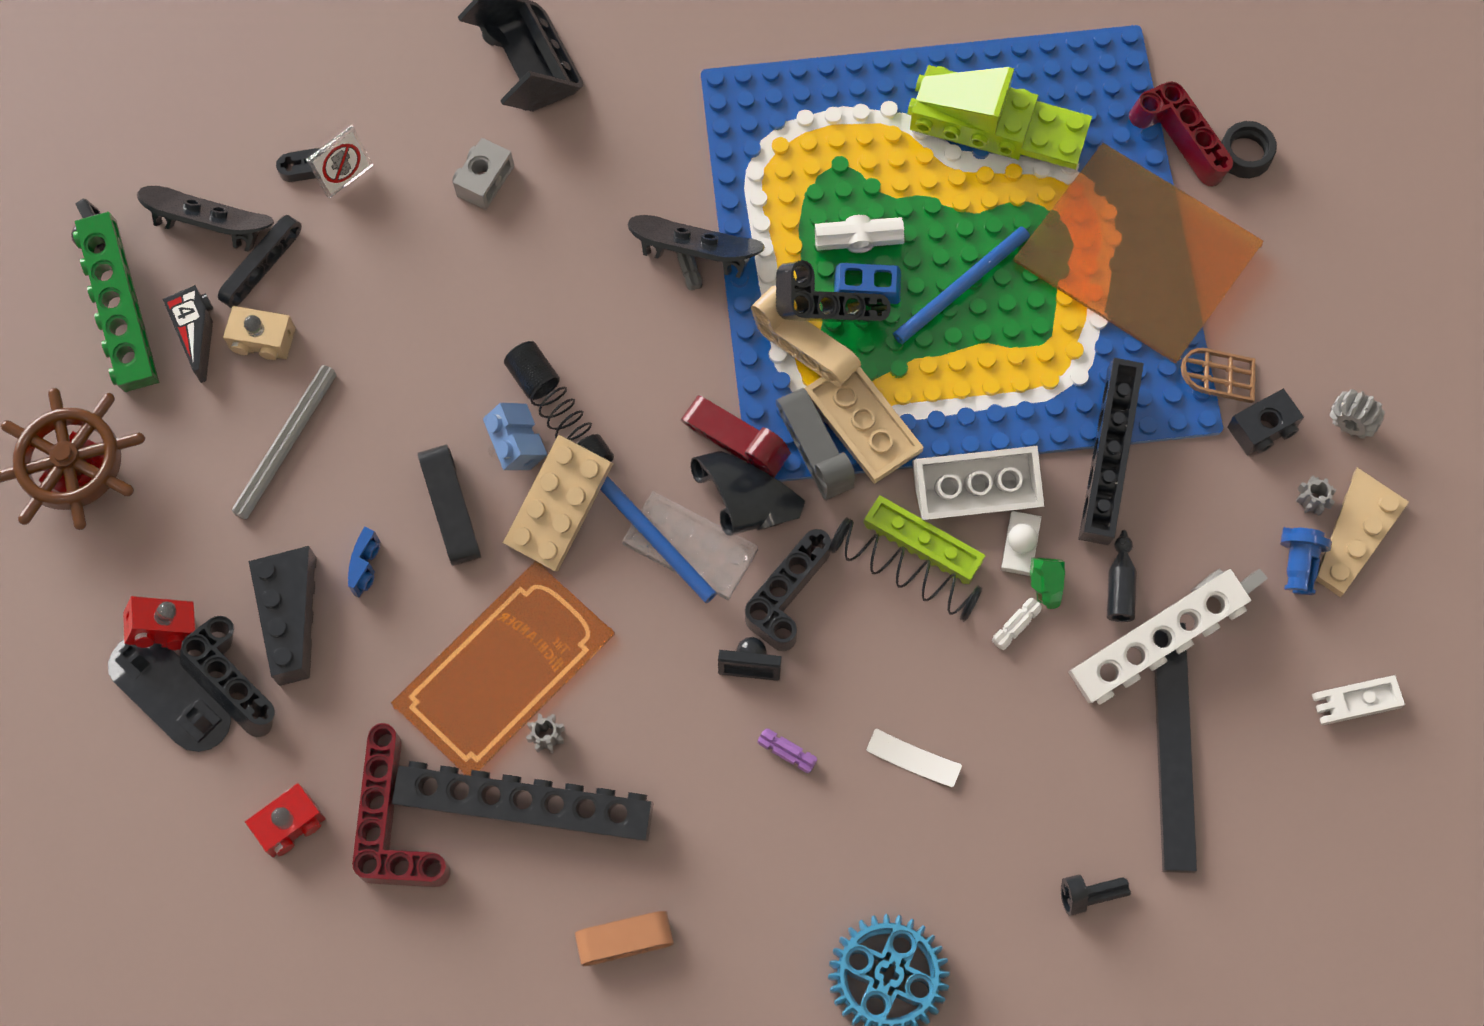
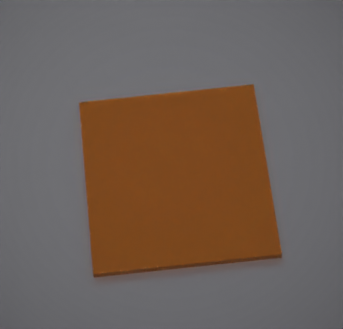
[1013,143,1264,364]

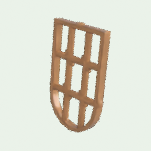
[1181,348,1256,403]

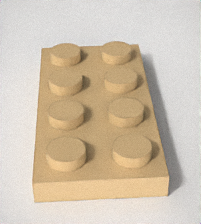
[805,367,924,484]
[503,435,614,571]

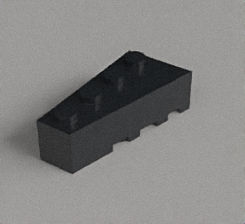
[248,546,317,686]

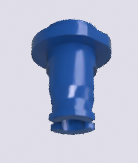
[1280,527,1332,595]

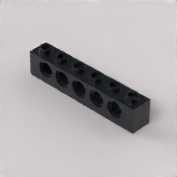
[1078,357,1144,545]

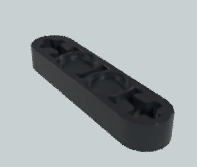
[217,215,302,308]

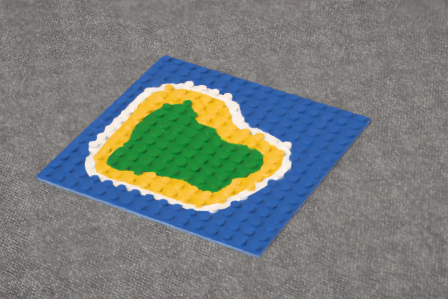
[701,25,1223,482]

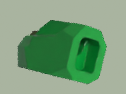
[1030,557,1065,609]

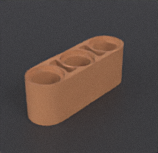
[575,911,674,966]

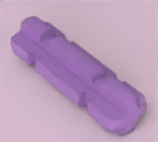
[758,728,817,773]

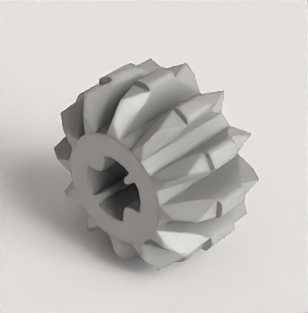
[1329,389,1385,439]

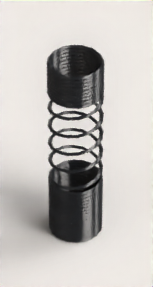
[504,341,614,462]

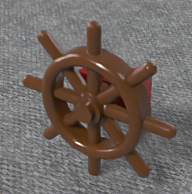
[0,388,145,530]

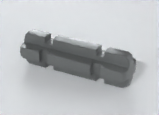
[676,252,703,291]

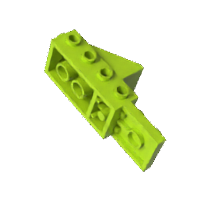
[907,65,1092,170]

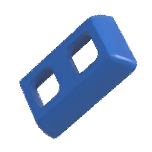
[834,263,901,304]

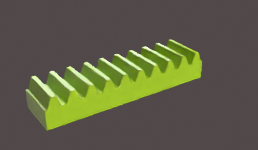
[864,495,986,584]

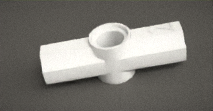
[815,215,904,253]

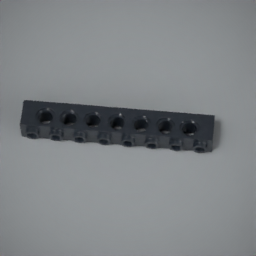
[392,761,654,841]

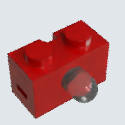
[123,596,195,650]
[245,783,326,858]

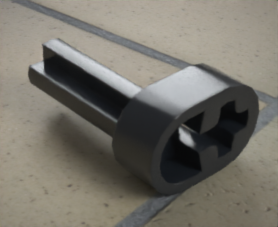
[1061,874,1131,916]

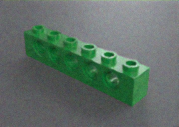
[73,211,160,392]

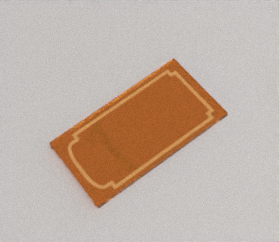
[391,561,615,776]

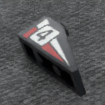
[163,285,213,383]

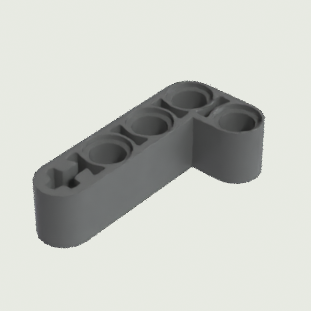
[776,388,855,500]

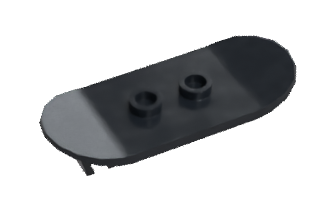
[137,186,274,252]
[627,215,765,278]
[108,640,231,752]

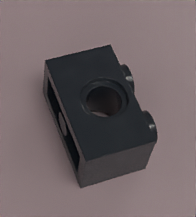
[1227,388,1304,456]

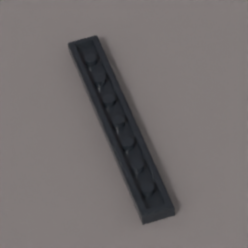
[1153,623,1197,873]

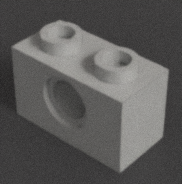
[453,138,515,210]

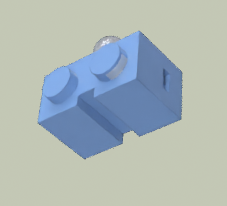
[483,403,548,470]

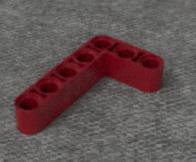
[352,723,451,887]

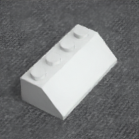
[912,446,1044,520]

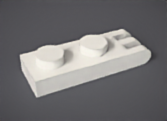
[1312,675,1405,725]

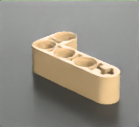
[751,286,861,387]

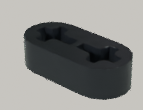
[276,148,326,182]

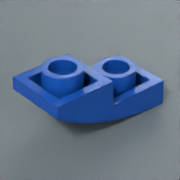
[348,526,380,598]

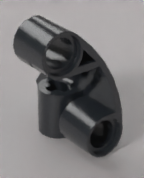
[690,451,805,536]

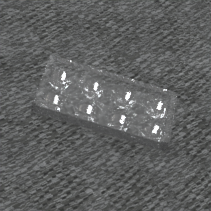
[622,491,758,601]

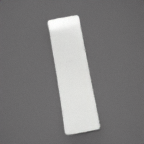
[866,729,962,787]

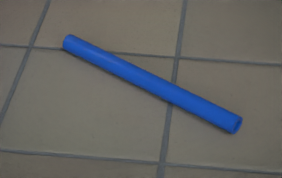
[893,226,1030,344]
[600,475,717,603]

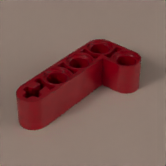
[1129,81,1233,187]
[681,395,791,478]

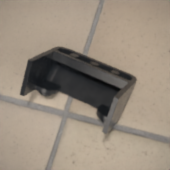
[458,0,583,112]

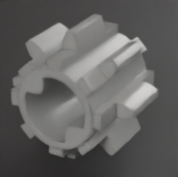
[1296,476,1336,516]
[526,713,565,753]

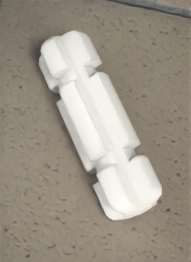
[992,598,1042,650]

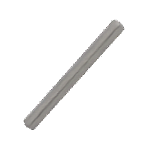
[232,365,336,519]

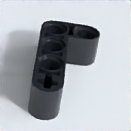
[776,260,891,323]
[417,444,481,566]
[745,529,831,651]
[180,615,275,737]

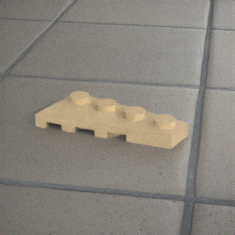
[1316,467,1409,597]

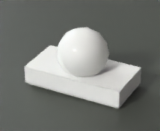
[1001,511,1042,576]

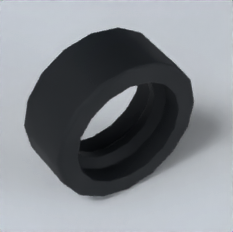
[1221,121,1277,179]

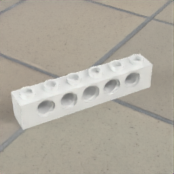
[1068,569,1252,705]

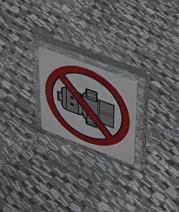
[306,125,373,199]

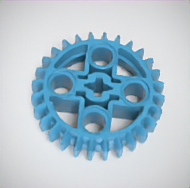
[828,914,950,1026]

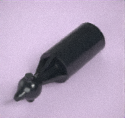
[1107,530,1137,622]

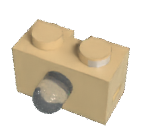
[223,306,296,360]

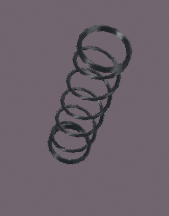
[829,517,983,622]

